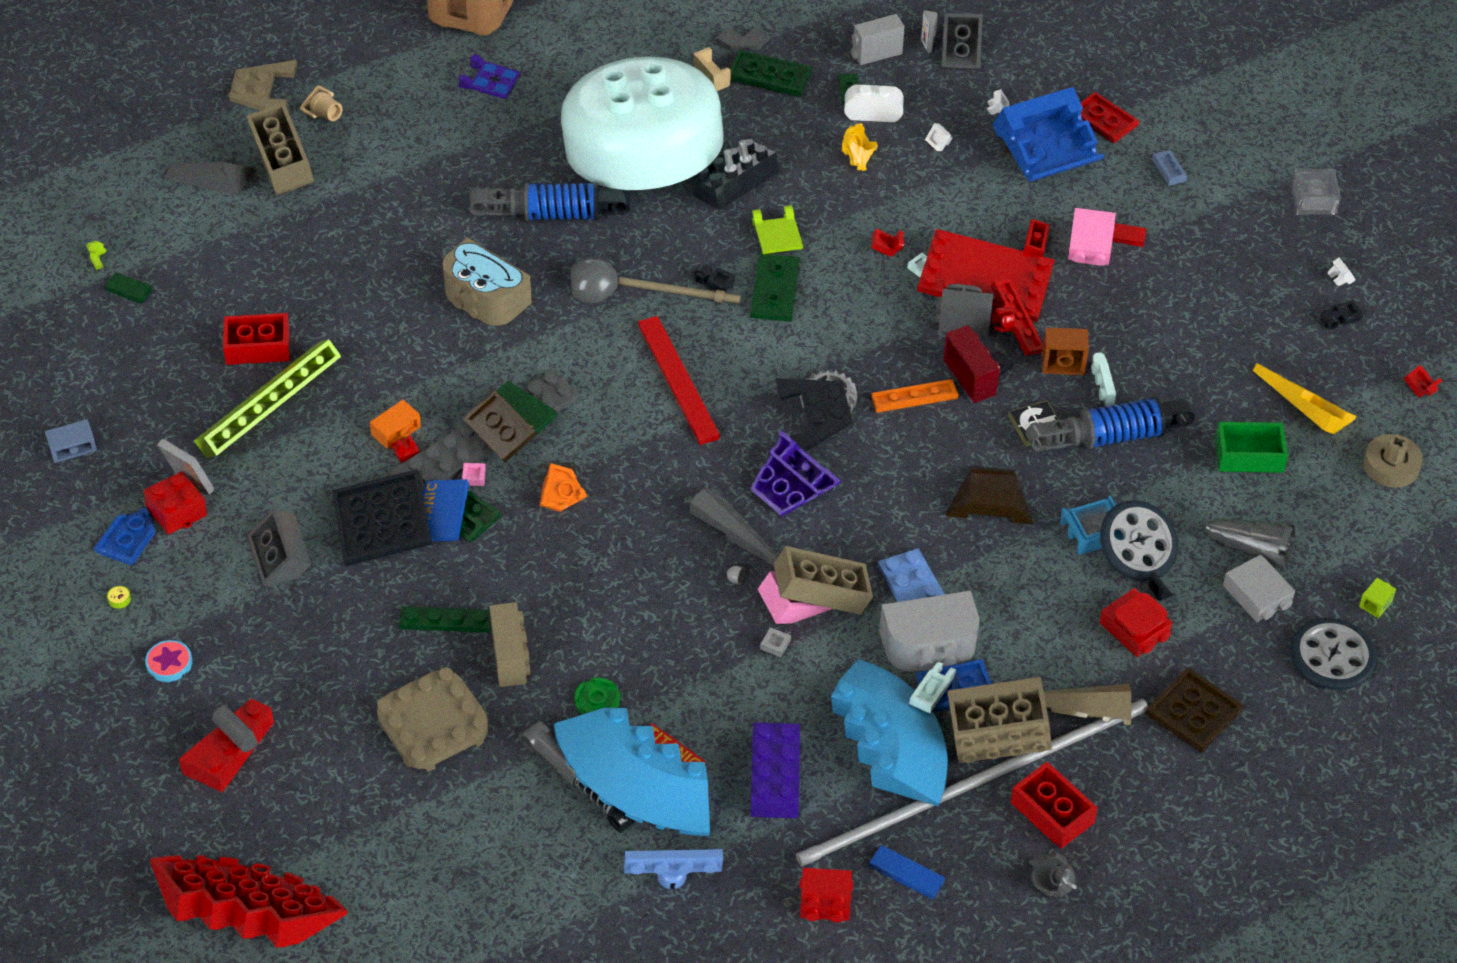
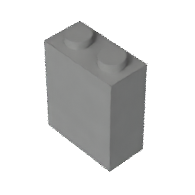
[851,14,905,65]
[1223,555,1295,622]

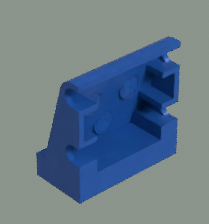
[992,87,1104,182]

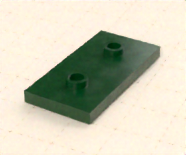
[730,50,813,97]
[750,253,800,322]

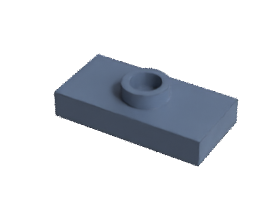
[1152,150,1187,186]

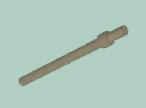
[618,277,741,304]

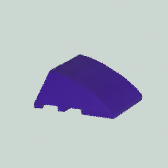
[751,430,842,516]

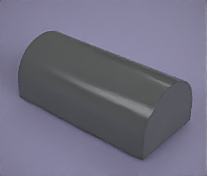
[212,704,258,752]

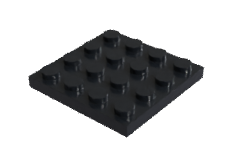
[332,469,433,566]

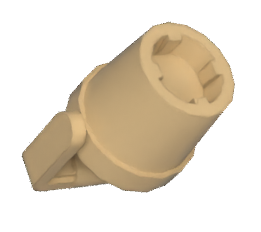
[300,86,343,121]

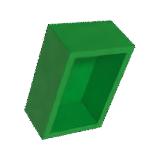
[1215,422,1288,473]

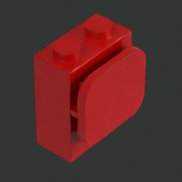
[1099,588,1172,657]

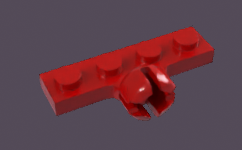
[990,279,1043,356]

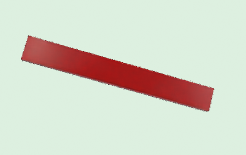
[638,316,720,445]

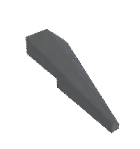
[690,488,778,566]

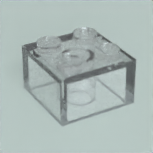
[1291,169,1341,215]

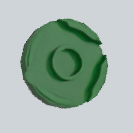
[574,677,621,715]

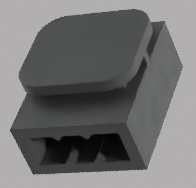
[935,284,993,337]

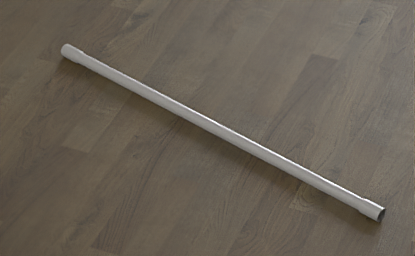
[796,699,1148,867]

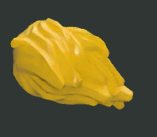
[842,123,878,171]

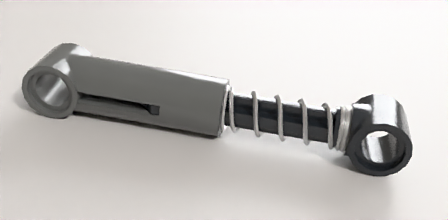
[519,720,636,833]

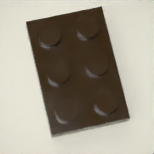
[463,390,537,463]

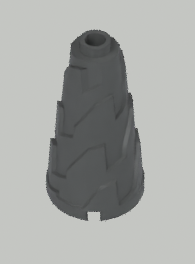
[1206,518,1296,569]

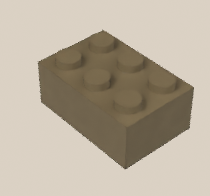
[489,602,530,687]

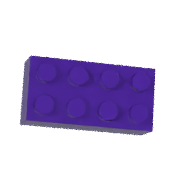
[750,723,800,818]

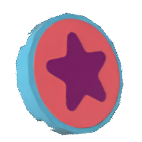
[145,640,192,682]

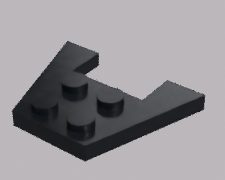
[775,378,853,452]

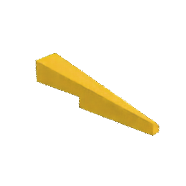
[1253,363,1357,434]

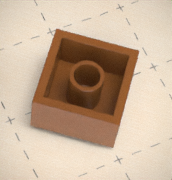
[1041,327,1089,375]

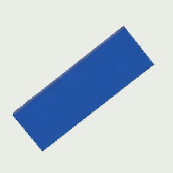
[869,845,945,899]

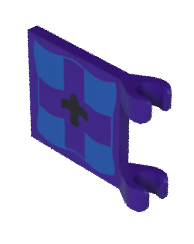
[458,54,521,99]

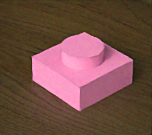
[462,463,486,486]

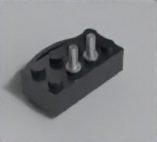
[690,139,779,210]

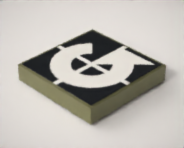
[1008,400,1058,447]

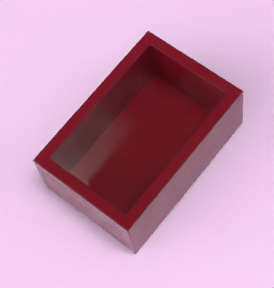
[943,325,1000,403]

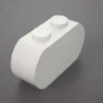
[844,85,904,122]

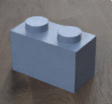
[45,419,97,463]

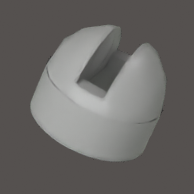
[727,566,745,585]

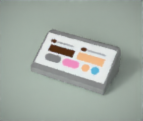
[921,10,938,53]

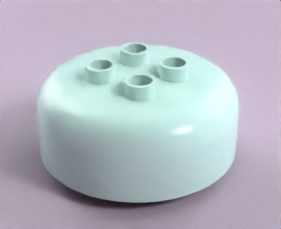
[561,57,723,190]

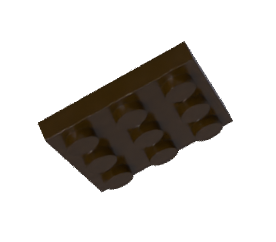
[1145,667,1244,753]

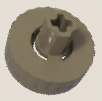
[1363,434,1423,488]

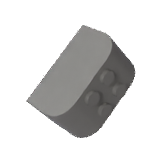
[879,591,979,671]

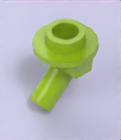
[86,241,106,270]

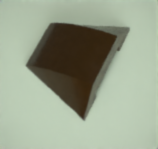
[945,466,1033,525]

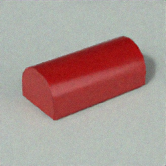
[1023,219,1050,256]

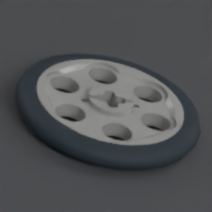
[1100,500,1178,581]
[1290,618,1377,690]

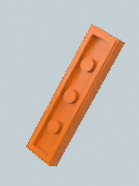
[870,379,958,413]

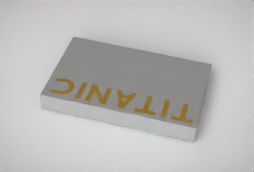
[157,439,214,495]

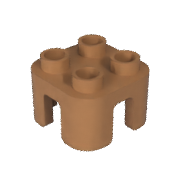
[427,0,514,35]

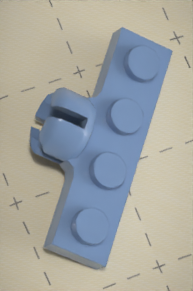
[624,849,723,889]

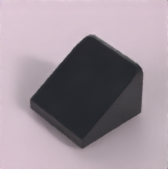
[1148,571,1173,601]

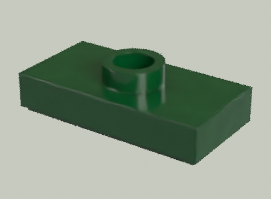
[838,73,859,106]

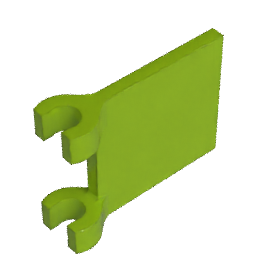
[752,205,803,254]

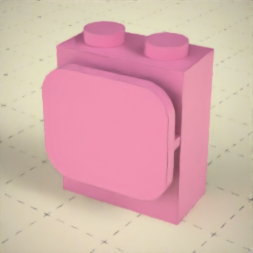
[1068,208,1116,266]

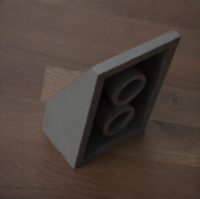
[942,13,983,70]

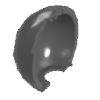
[570,256,619,303]

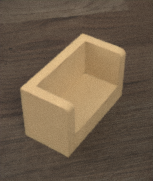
[693,47,730,91]

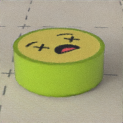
[107,586,131,609]

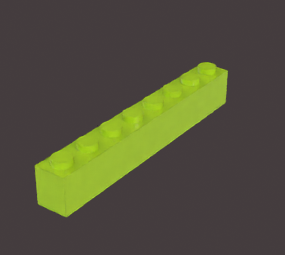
[194,339,341,458]

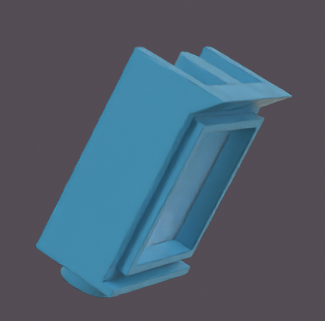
[1060,496,1128,555]

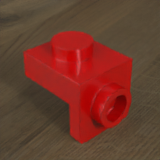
[871,229,905,257]
[1403,365,1442,398]

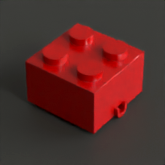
[143,471,207,535]
[799,868,853,923]

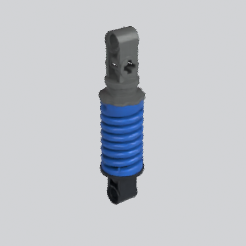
[469,182,630,221]
[1026,397,1195,452]

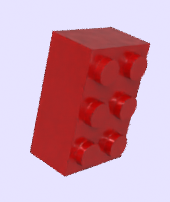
[223,313,290,365]
[1010,762,1098,849]

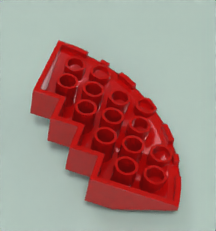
[150,855,347,948]

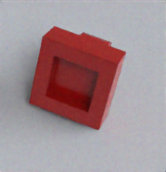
[391,435,420,463]

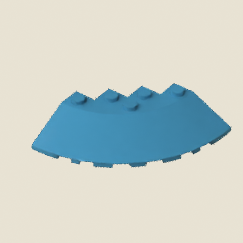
[831,659,948,806]
[554,708,710,836]

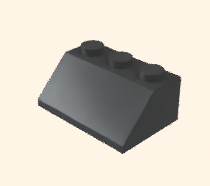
[247,508,312,586]

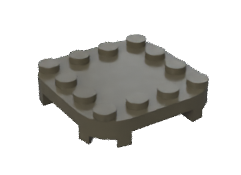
[377,668,488,771]

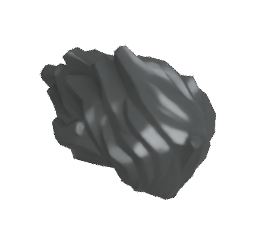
[1029,852,1077,898]

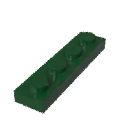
[399,606,491,633]

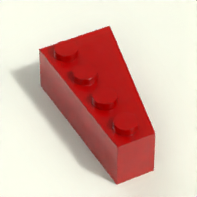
[179,698,274,792]

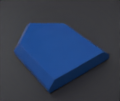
[94,507,156,565]

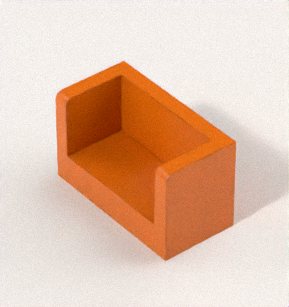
[370,400,421,449]

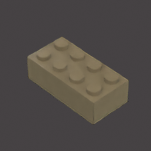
[774,546,873,615]

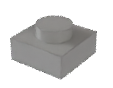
[760,627,791,657]

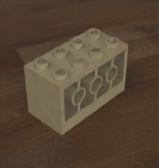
[948,677,1052,763]

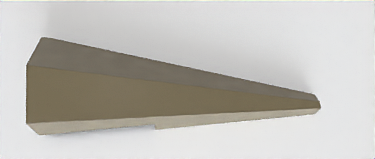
[1043,684,1131,725]

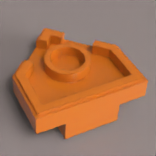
[539,463,587,512]

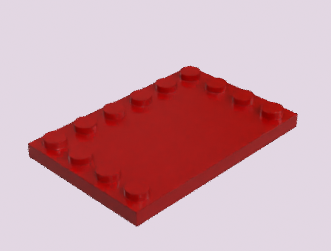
[917,229,1055,322]

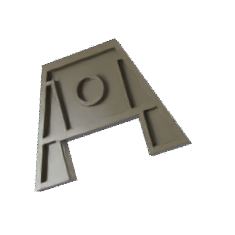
[229,60,297,111]

